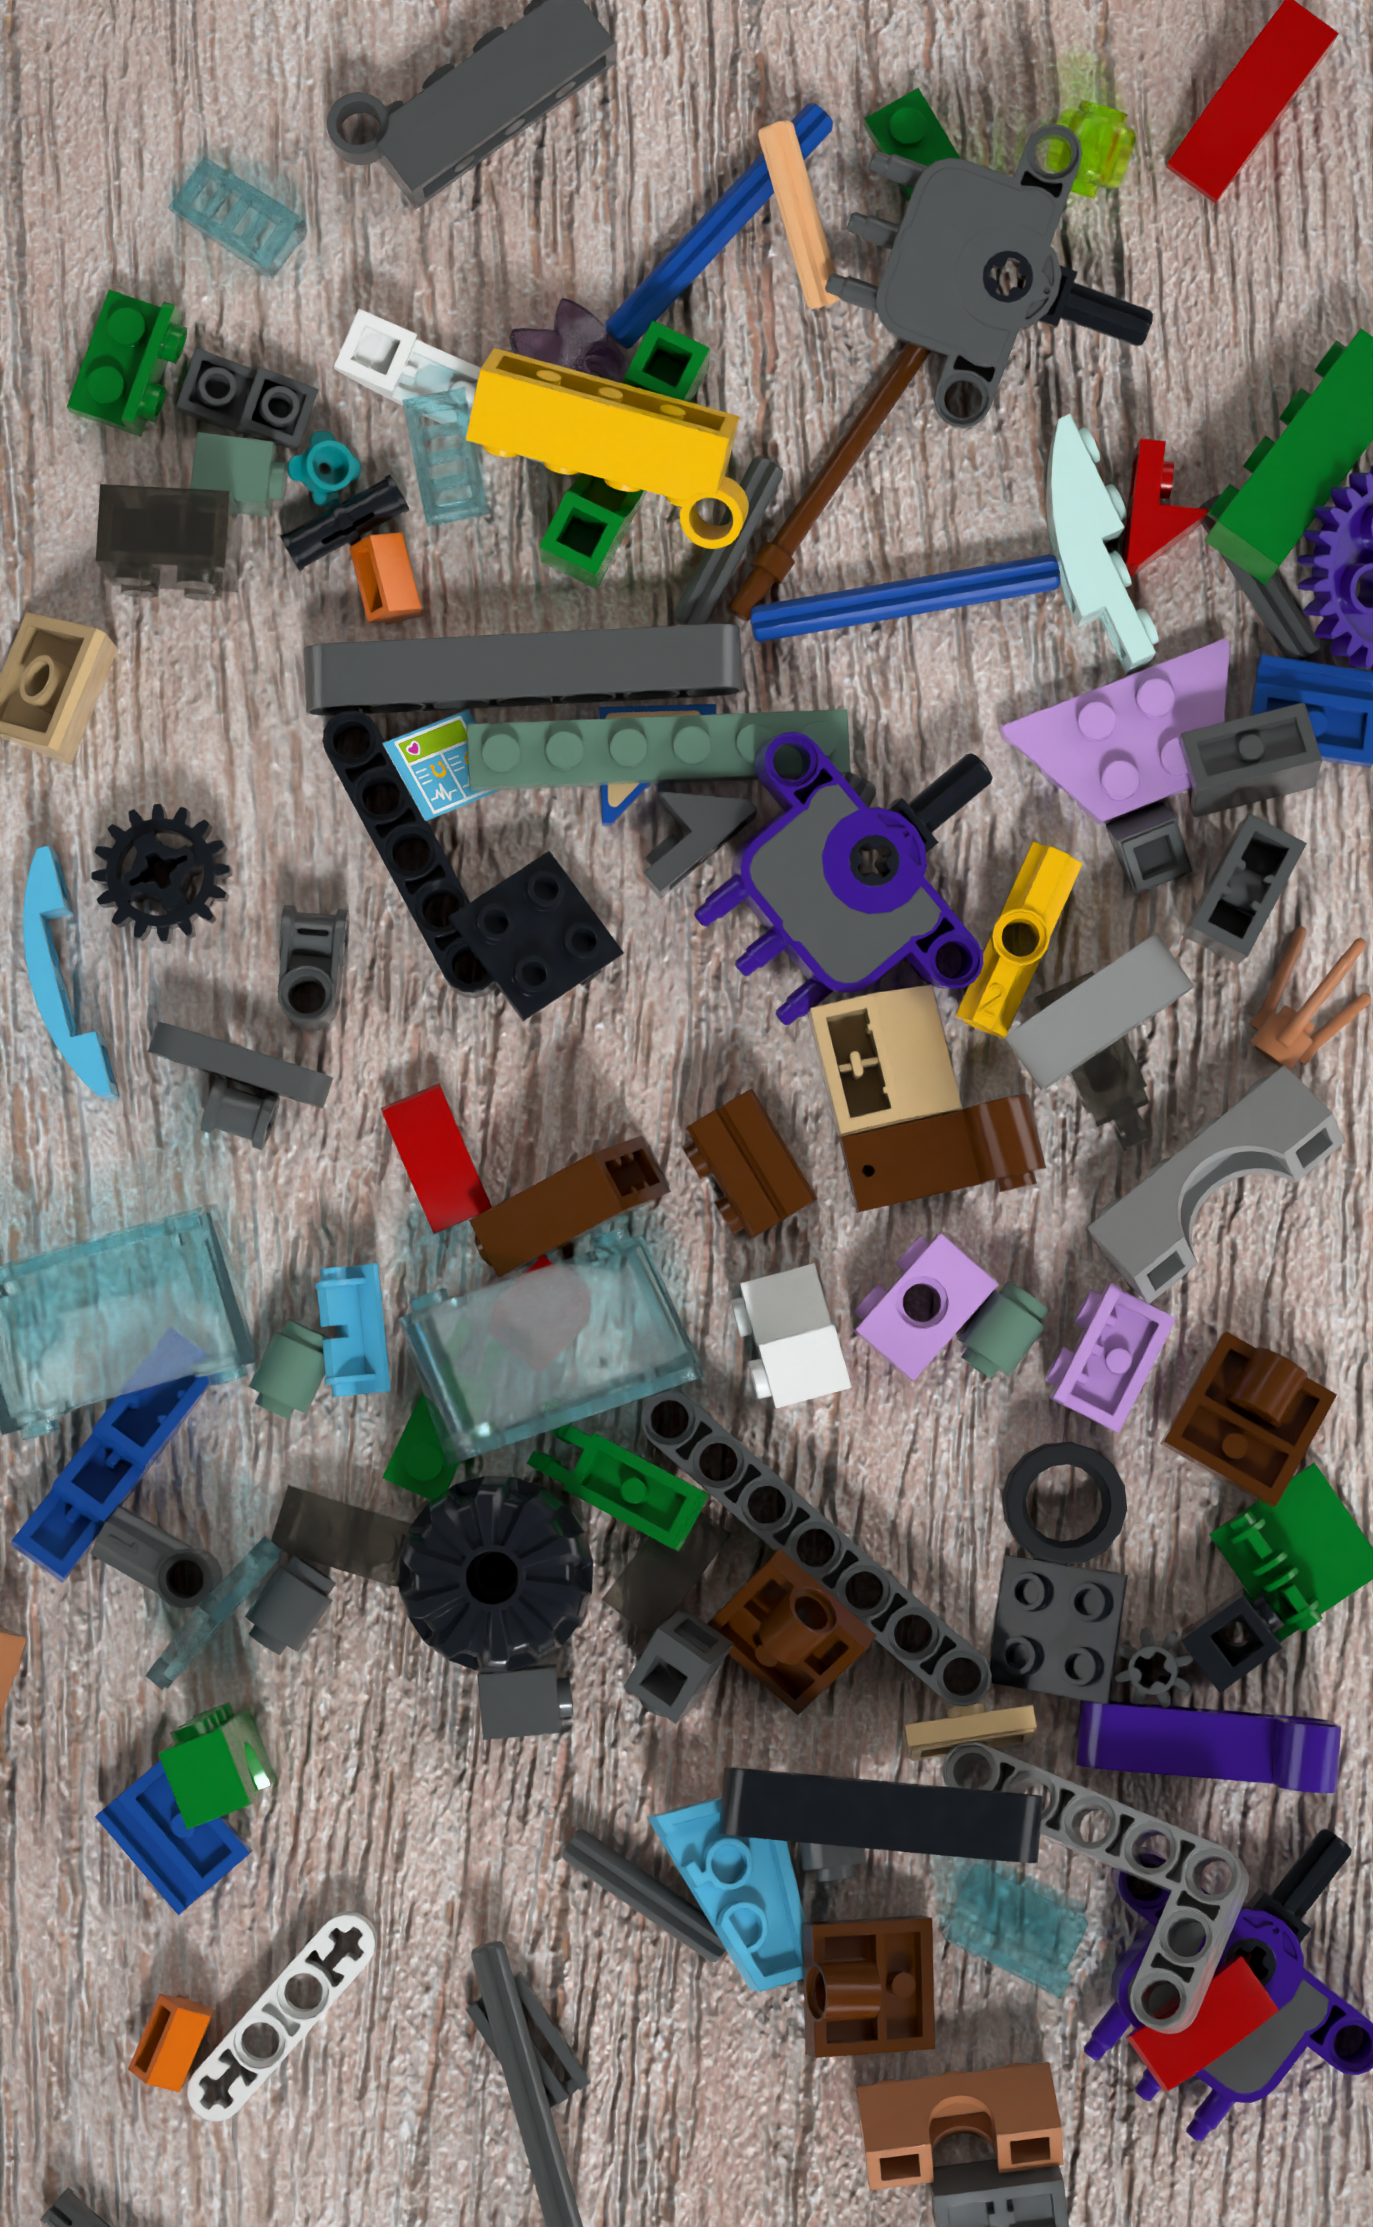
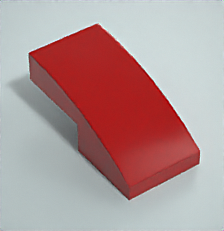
[381,1083,492,1234]
[1126,1956,1279,2092]

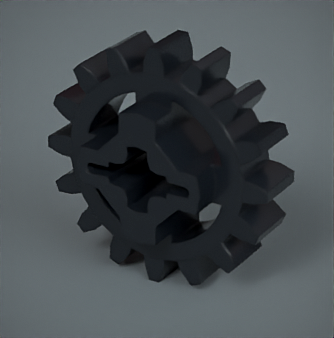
[91,804,233,944]

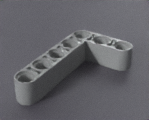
[942,1742,1249,2034]

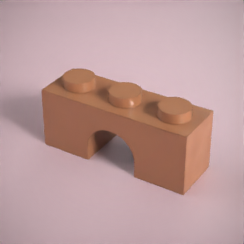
[856,2062,1064,2191]

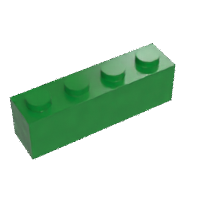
[1204,328,1373,585]

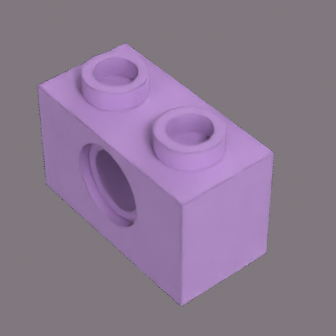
[853,1233,999,1381]

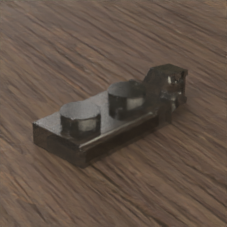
[1033,971,1150,1151]

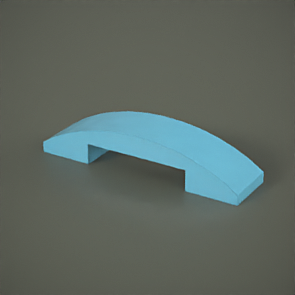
[23,845,119,1100]

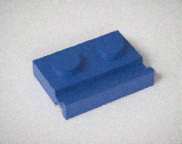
[1249,654,1373,768]
[95,1761,253,1915]

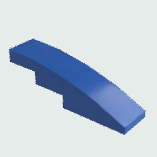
[11,1328,222,1583]

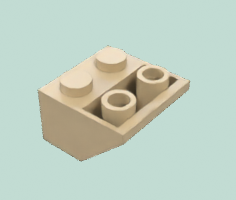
[808,984,962,1138]

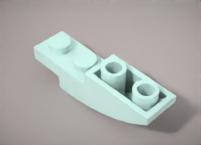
[1046,414,1159,674]

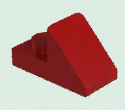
[1122,438,1209,577]

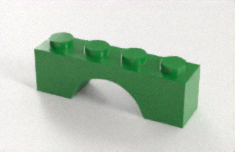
[539,320,710,590]
[158,1702,277,1830]

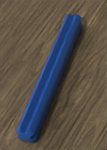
[605,102,833,349]
[750,554,1061,642]

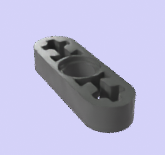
[147,1021,333,1108]

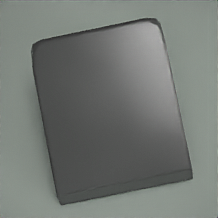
[1106,802,1193,895]

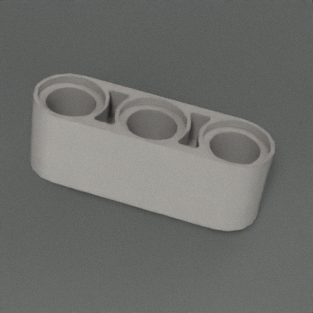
[1005,934,1194,1091]

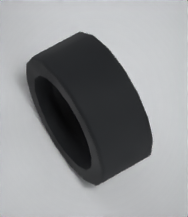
[1002,1442,1127,1565]

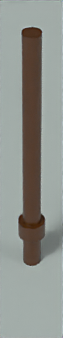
[727,343,931,622]

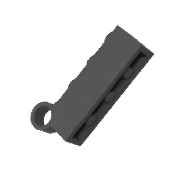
[327,0,616,209]

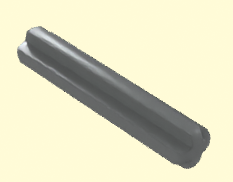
[673,456,783,625]
[1199,494,1320,661]
[562,1829,726,1962]

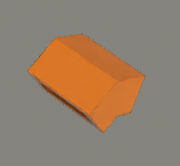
[349,532,424,625]
[128,1993,215,2092]

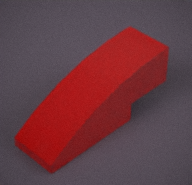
[1166,0,1339,204]

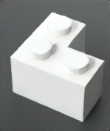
[731,1263,852,1409]

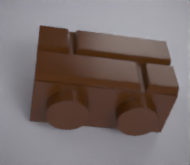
[681,1089,817,1240]

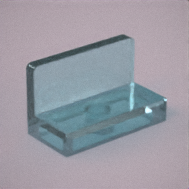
[940,1864,1088,1999]

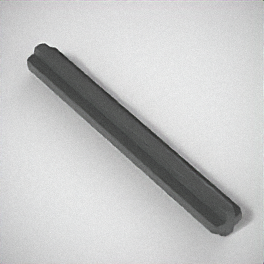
[471,1941,583,2227]

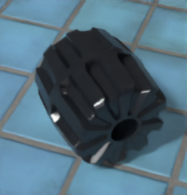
[398,1476,594,1672]

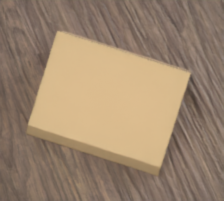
[0,612,118,765]

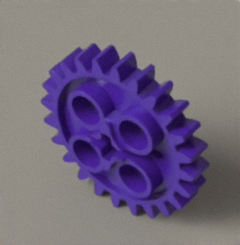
[1297,466,1373,671]

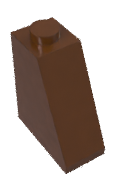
[469,1135,671,1278]

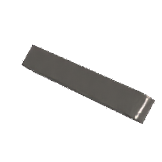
[303,624,743,716]
[641,1390,992,1707]

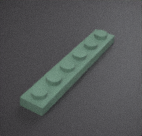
[466,709,851,791]

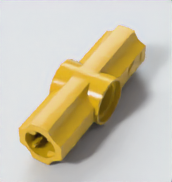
[954,841,1083,1039]

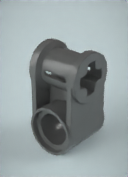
[277,905,350,1031]

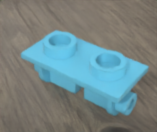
[315,1263,391,1397]

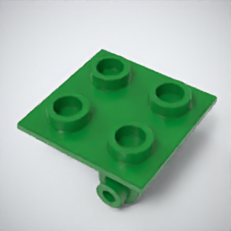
[1209,1463,1373,1640]

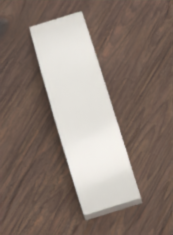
[334,309,543,463]

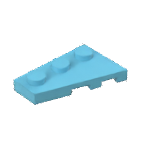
[647,1796,806,1992]

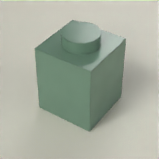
[189,432,288,518]

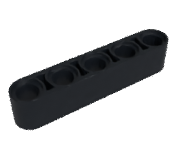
[322,710,497,999]
[719,1767,1043,1863]

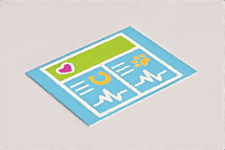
[382,709,500,821]

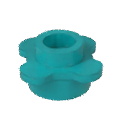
[287,430,361,507]

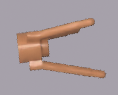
[1249,926,1372,1071]

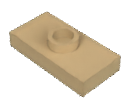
[904,1704,1037,1761]

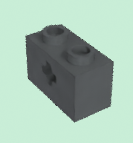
[1181,814,1307,964]

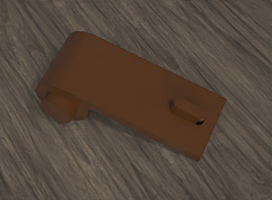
[839,1094,1046,1213]

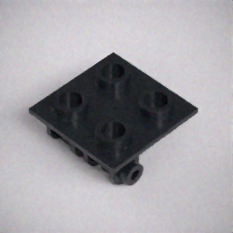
[448,851,624,1022]
[990,1555,1128,1704]

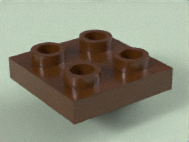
[1160,1331,1337,1508]
[707,1548,877,1715]
[803,1915,935,2058]

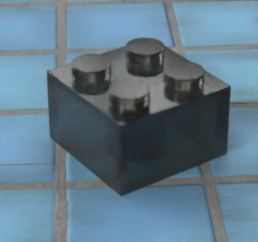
[96,484,243,601]

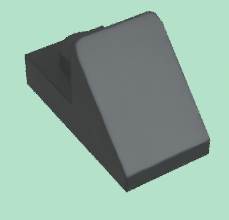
[643,792,757,899]

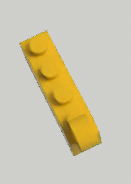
[466,348,749,549]

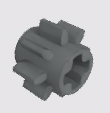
[1115,1627,1194,1708]

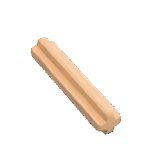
[758,120,840,309]

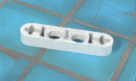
[187,1911,377,2121]

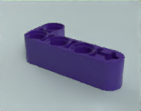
[1076,1700,1341,1793]

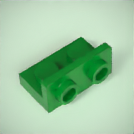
[67,290,187,437]

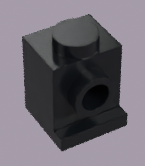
[1181,1588,1285,1693]

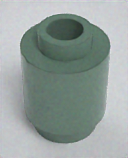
[958,1281,1049,1380]
[249,1319,330,1419]

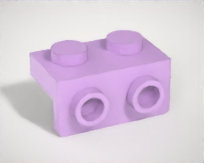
[1045,1283,1176,1433]

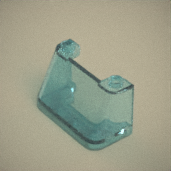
[0,1203,256,1440]
[398,1227,704,1466]

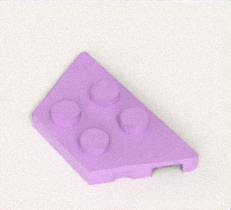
[999,638,1230,825]

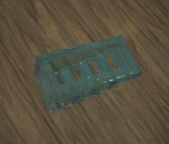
[168,157,308,281]
[402,387,491,527]

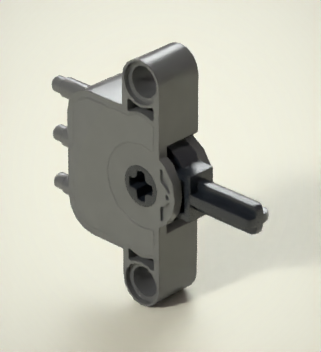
[825,124,1153,429]

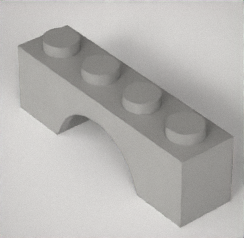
[1087,1065,1345,1305]

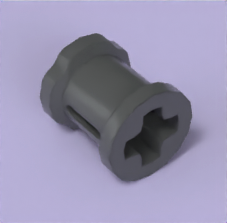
[201,1077,280,1150]

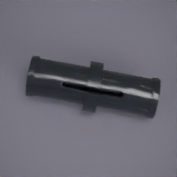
[279,474,410,572]

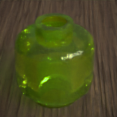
[1046,100,1137,199]

